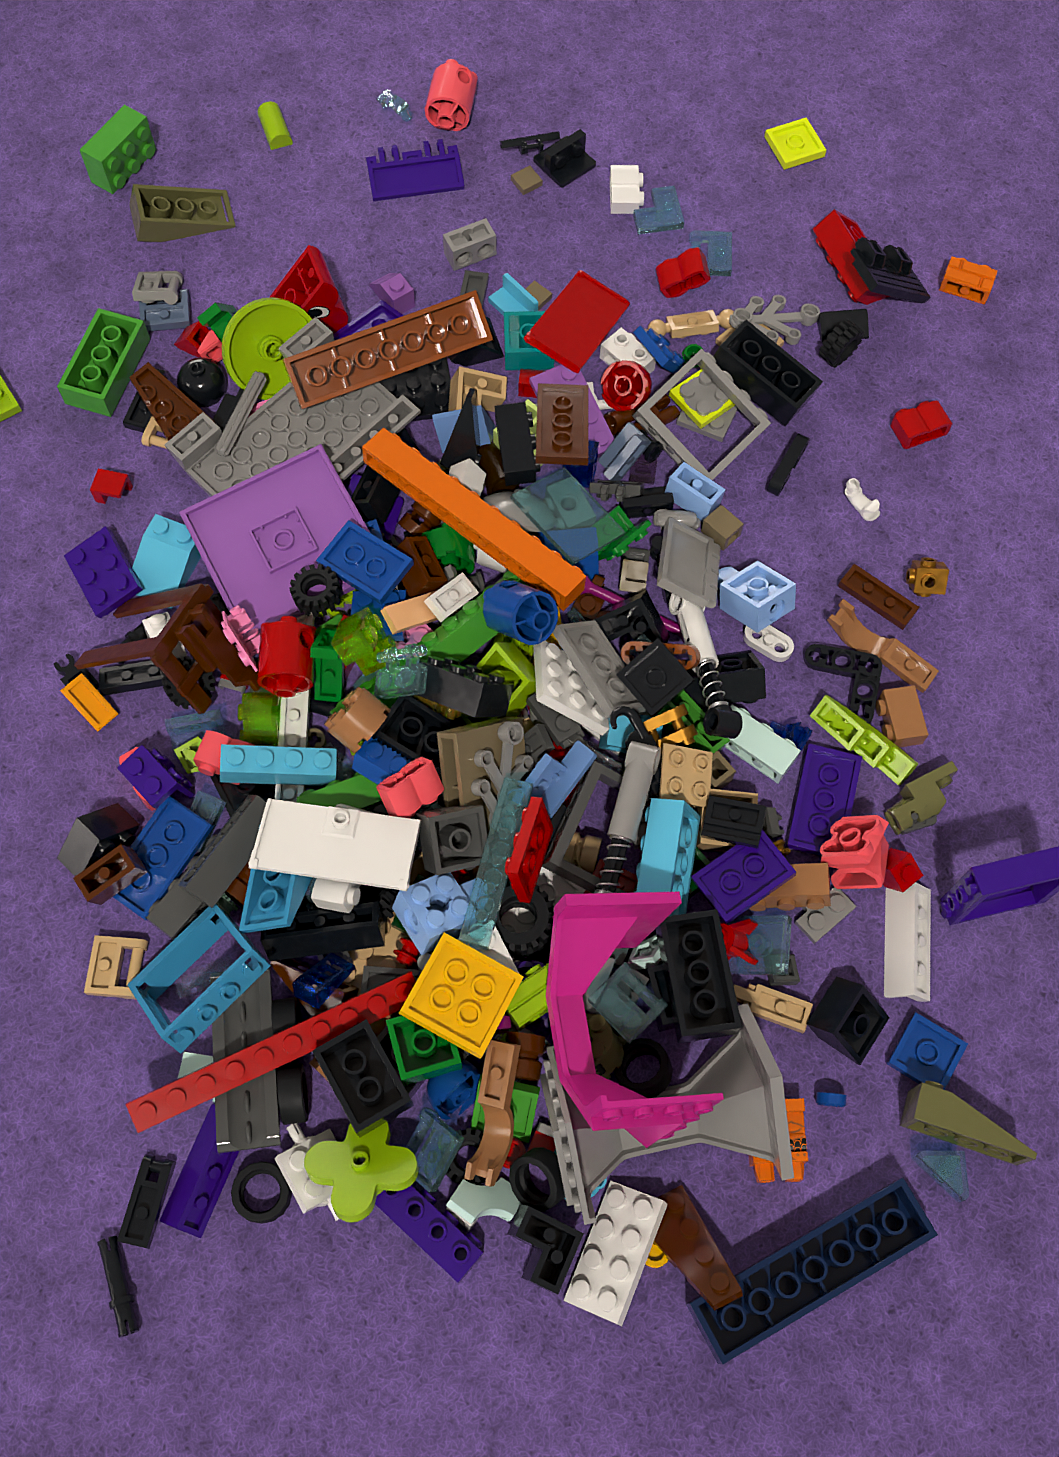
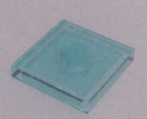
[730,915,792,975]

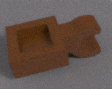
[570,575,605,621]

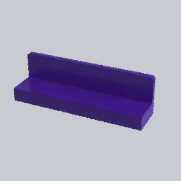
[160,1104,239,1238]

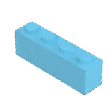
[220,744,337,786]

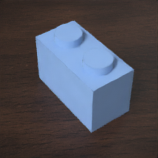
[664,462,726,522]

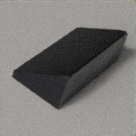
[817,309,869,342]

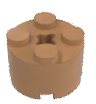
[324,686,391,753]

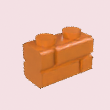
[939,256,998,305]

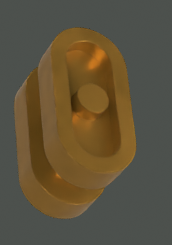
[643,704,698,754]

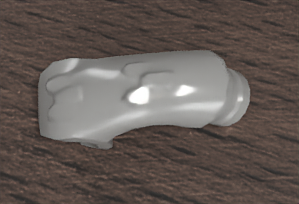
[653,509,701,531]

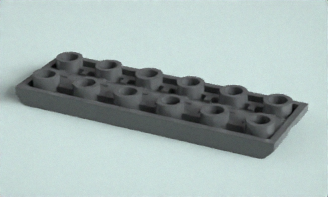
[210,967,281,1153]

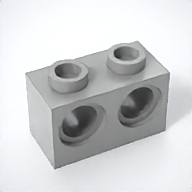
[443,218,497,271]

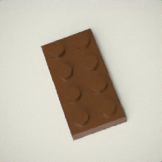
[535,383,588,465]

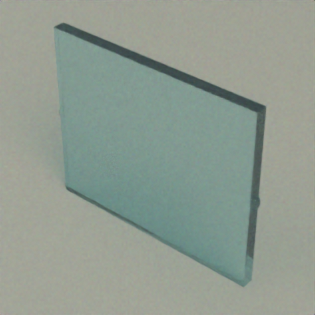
[510,467,626,565]

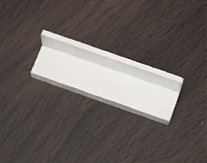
[884,882,931,1002]

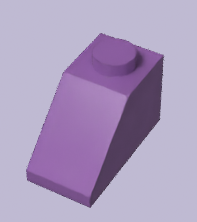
[369,273,415,314]

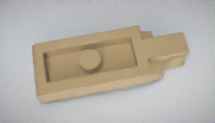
[733,984,813,1033]

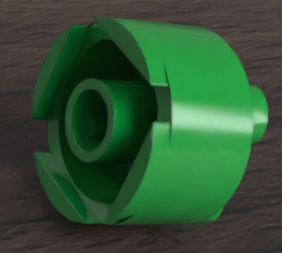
[422,523,475,576]

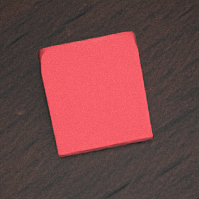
[197,329,223,363]

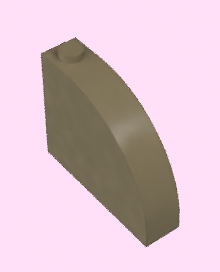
[437,716,526,838]

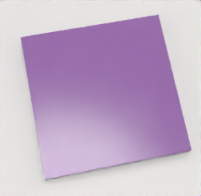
[179,444,370,635]

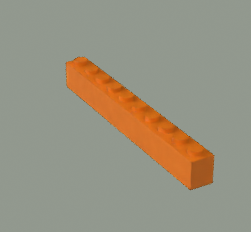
[362,427,586,611]

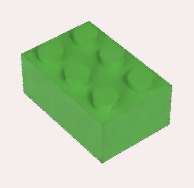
[80,104,156,194]

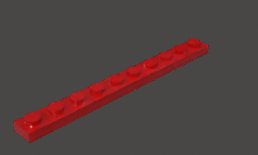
[125,971,416,1133]

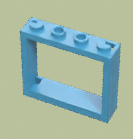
[127,904,271,1054]

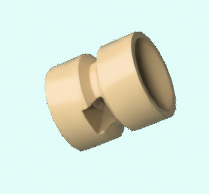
[563,831,602,874]

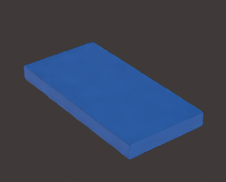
[113,796,214,921]

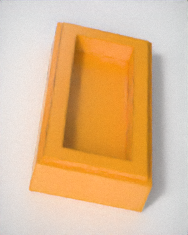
[60,673,119,732]

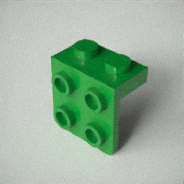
[589,505,652,561]

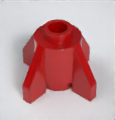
[720,919,758,965]

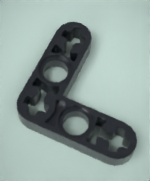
[804,644,882,724]

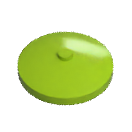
[222,297,312,400]

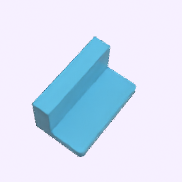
[488,273,538,316]

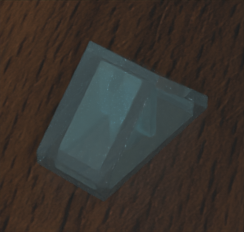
[911,1151,969,1202]

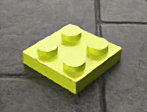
[764,117,827,170]

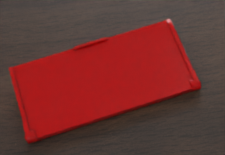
[524,270,630,373]

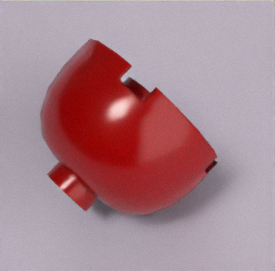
[601,360,652,411]

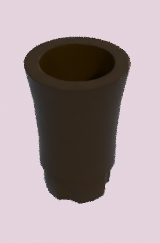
[478,442,520,495]

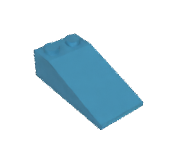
[239,825,313,934]

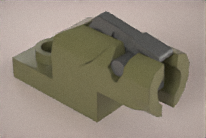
[884,761,958,835]

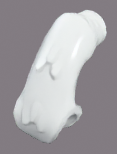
[845,478,880,521]

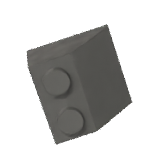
[417,805,491,875]

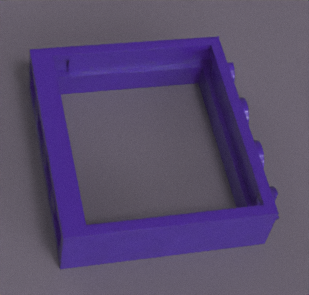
[940,846,1059,925]

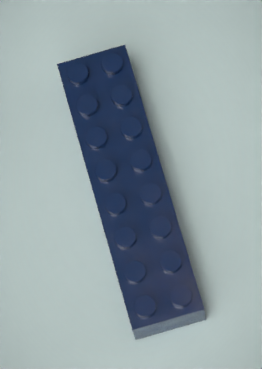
[686,1178,938,1365]

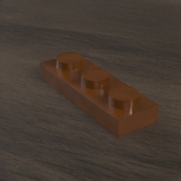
[838,564,920,630]

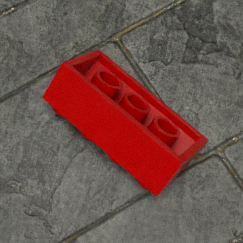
[813,209,890,305]

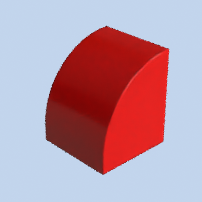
[174,321,210,357]
[518,368,545,398]

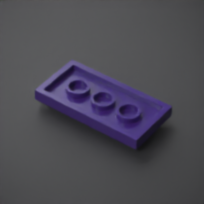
[786,743,862,856]

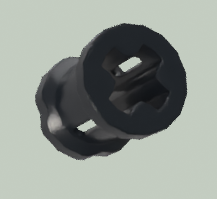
[640,429,663,463]

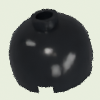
[177,357,227,408]

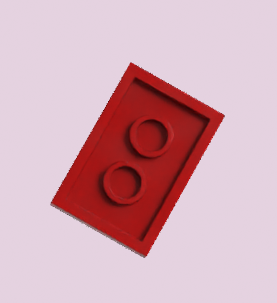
[505,796,554,903]

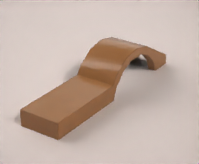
[827,599,939,693]
[464,1039,521,1187]

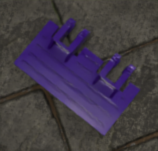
[366,139,465,202]

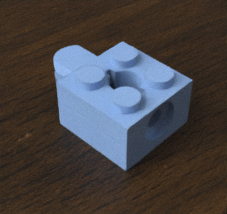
[718,561,796,633]
[392,872,488,956]

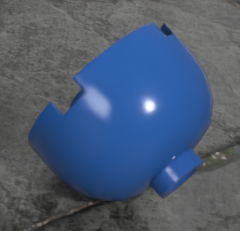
[426,1058,482,1120]

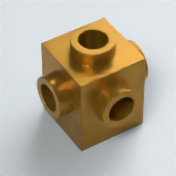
[906,557,949,597]

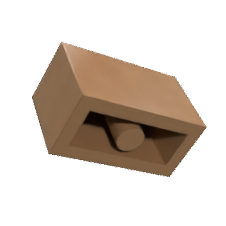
[876,685,929,747]

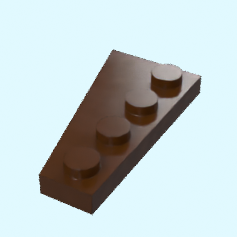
[129,362,216,441]
[653,1185,743,1310]

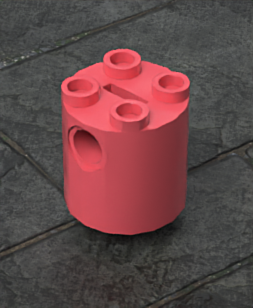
[425,59,478,131]

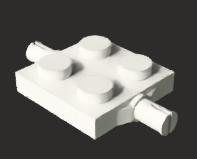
[275,1123,339,1221]

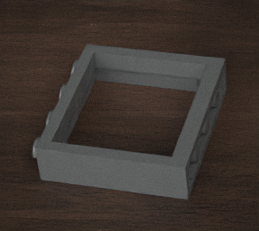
[542,761,655,893]

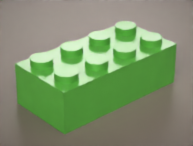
[57,308,150,417]

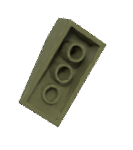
[129,184,235,242]
[900,1081,1037,1165]

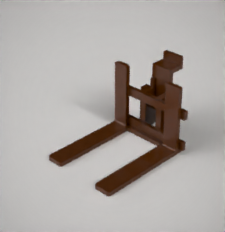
[74,583,261,714]

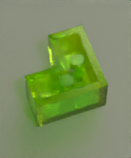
[331,607,397,676]

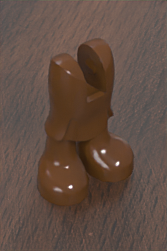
[604,394,680,436]

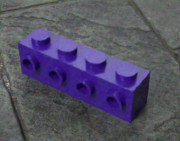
[375,1185,484,1283]

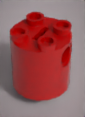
[257,616,316,698]

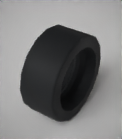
[271,997,302,1034]
[614,1038,673,1098]
[277,1064,309,1125]
[509,1147,565,1212]
[231,1161,292,1224]

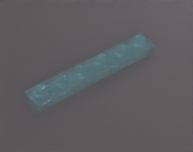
[458,777,533,950]

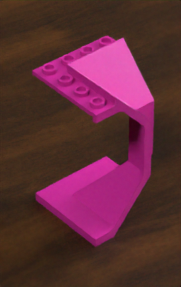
[546,892,724,1148]

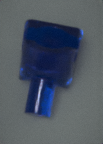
[770,721,813,751]

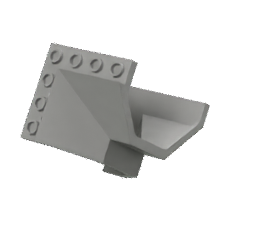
[540,1004,794,1225]

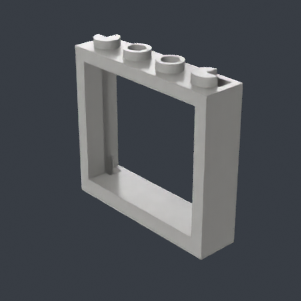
[632,349,771,480]

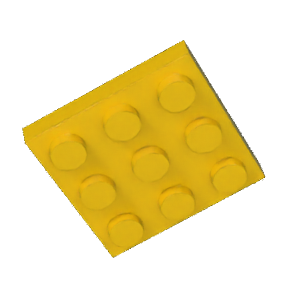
[399,932,524,1059]

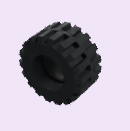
[482,881,554,960]

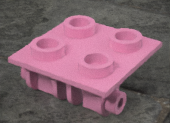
[221,605,260,672]

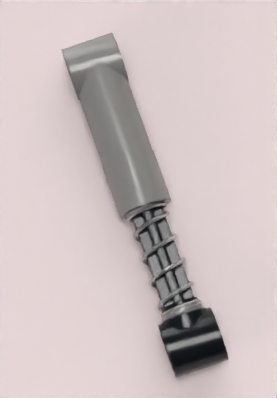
[594,741,661,893]

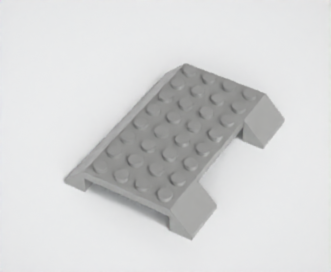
[164,317,421,496]

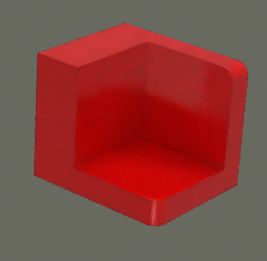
[90,468,133,504]

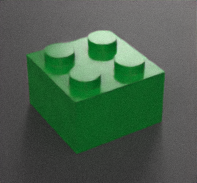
[386,1016,462,1086]

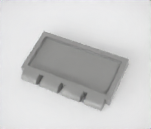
[657,517,721,608]

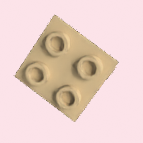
[659,743,713,808]

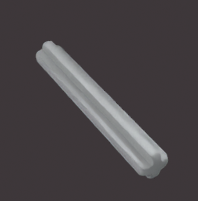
[214,371,267,457]

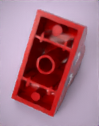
[269,245,348,334]

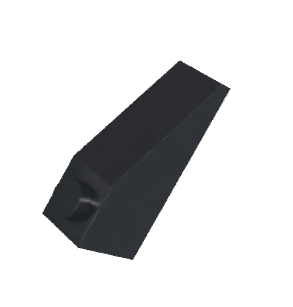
[440,388,482,468]

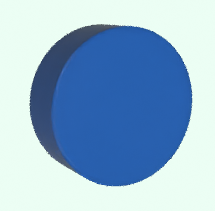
[816,1092,847,1107]

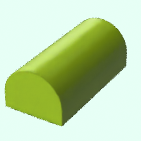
[258,101,293,150]

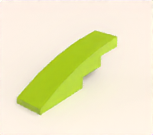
[810,695,918,785]

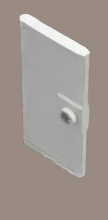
[248,798,421,891]

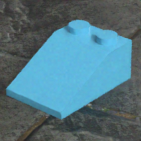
[132,514,201,609]

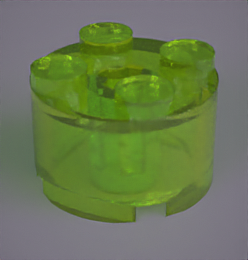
[238,692,281,746]

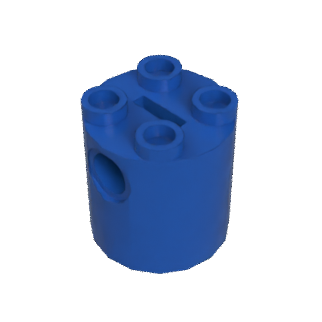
[483,580,558,645]

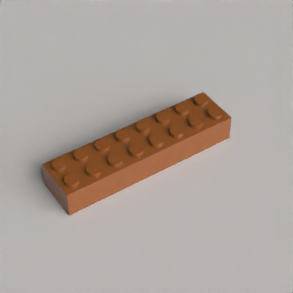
[282,290,493,410]

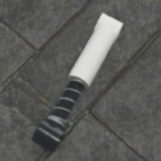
[669,593,743,739]

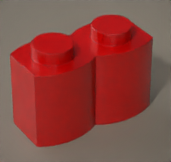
[656,247,711,298]
[890,401,953,449]

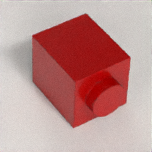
[883,848,924,893]

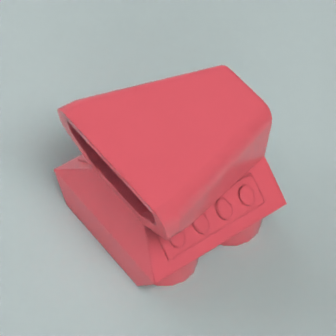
[820,815,889,889]

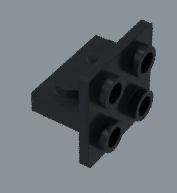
[533,129,596,188]

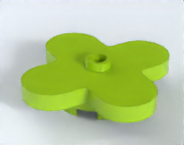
[304,1122,419,1222]

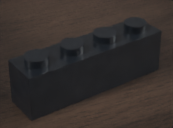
[351,428,419,524]
[260,901,385,961]

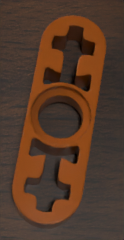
[621,641,701,670]

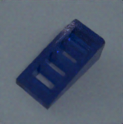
[292,953,355,1009]

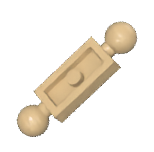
[647,309,734,338]

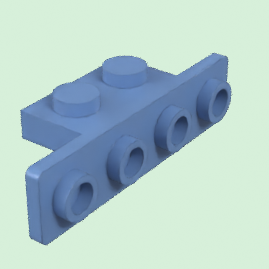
[511,741,597,834]

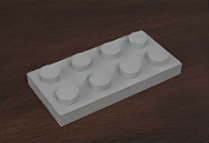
[553,620,646,719]

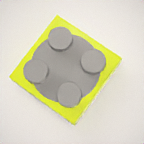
[669,369,735,429]

